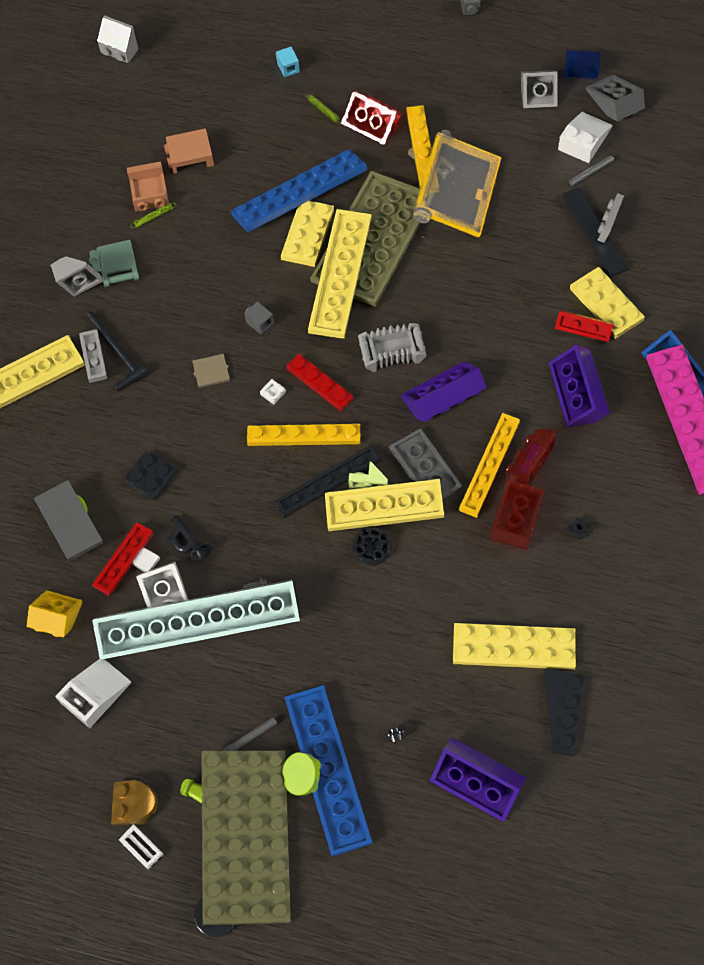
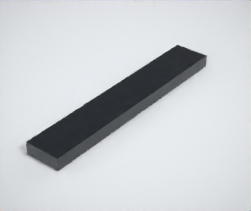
[562,187,626,278]
[274,445,381,519]

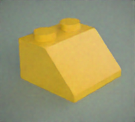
[27,590,82,637]

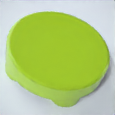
[282,752,321,795]

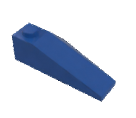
[641,330,704,397]

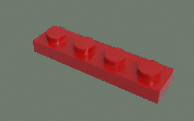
[287,354,354,412]
[92,522,154,597]

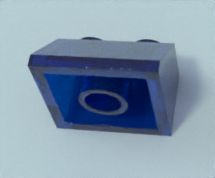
[564,49,601,79]

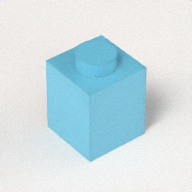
[276,47,300,77]

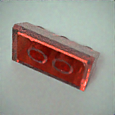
[341,91,404,145]
[505,429,558,492]

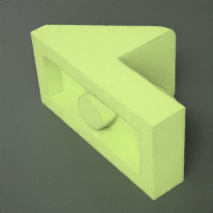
[349,462,388,489]

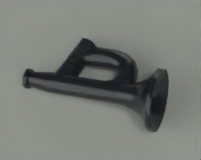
[166,515,211,562]

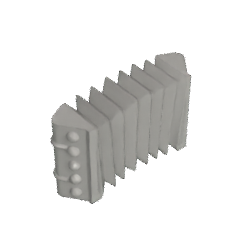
[358,323,427,372]

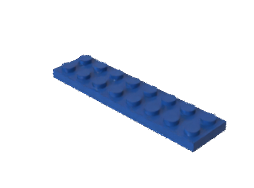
[231,149,367,232]
[285,685,372,857]

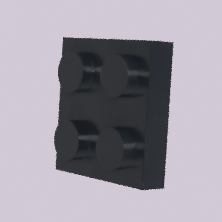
[124,451,177,500]

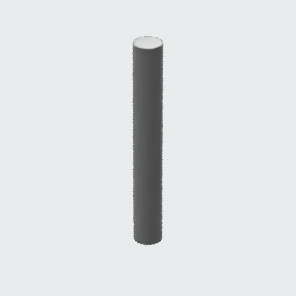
[569,155,614,186]
[220,717,277,751]

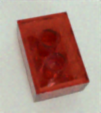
[490,479,545,551]

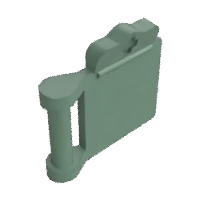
[89,240,140,287]

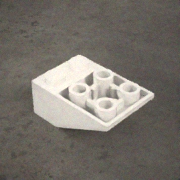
[56,659,132,728]

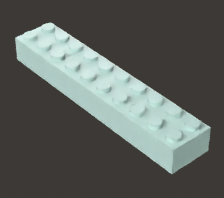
[93,580,300,660]

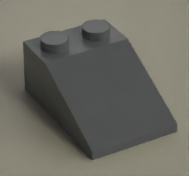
[586,75,645,121]

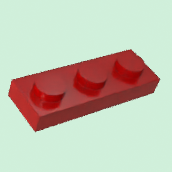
[555,310,614,342]

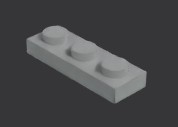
[597,193,624,243]
[79,329,108,383]

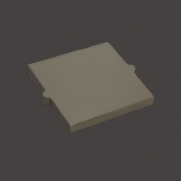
[192,354,230,388]

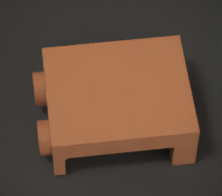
[164,128,214,174]
[127,162,169,211]

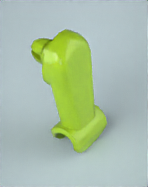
[180,779,202,803]

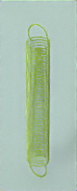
[306,95,342,123]
[130,203,176,228]

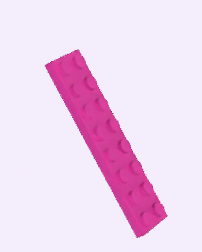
[646,345,704,496]

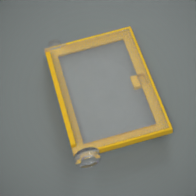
[413,130,501,237]

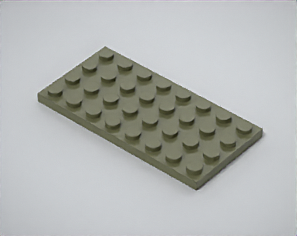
[310,171,434,307]
[202,751,291,925]

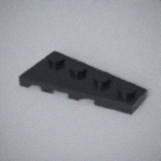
[544,668,585,757]

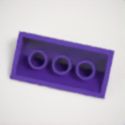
[548,345,610,427]
[401,361,486,422]
[430,738,526,822]

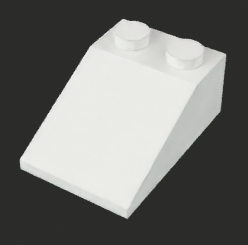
[558,112,613,163]
[136,562,188,607]

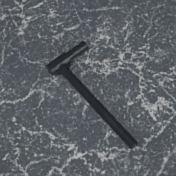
[87,311,149,392]

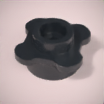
[568,517,591,540]
[385,727,406,742]

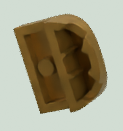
[111,780,157,826]

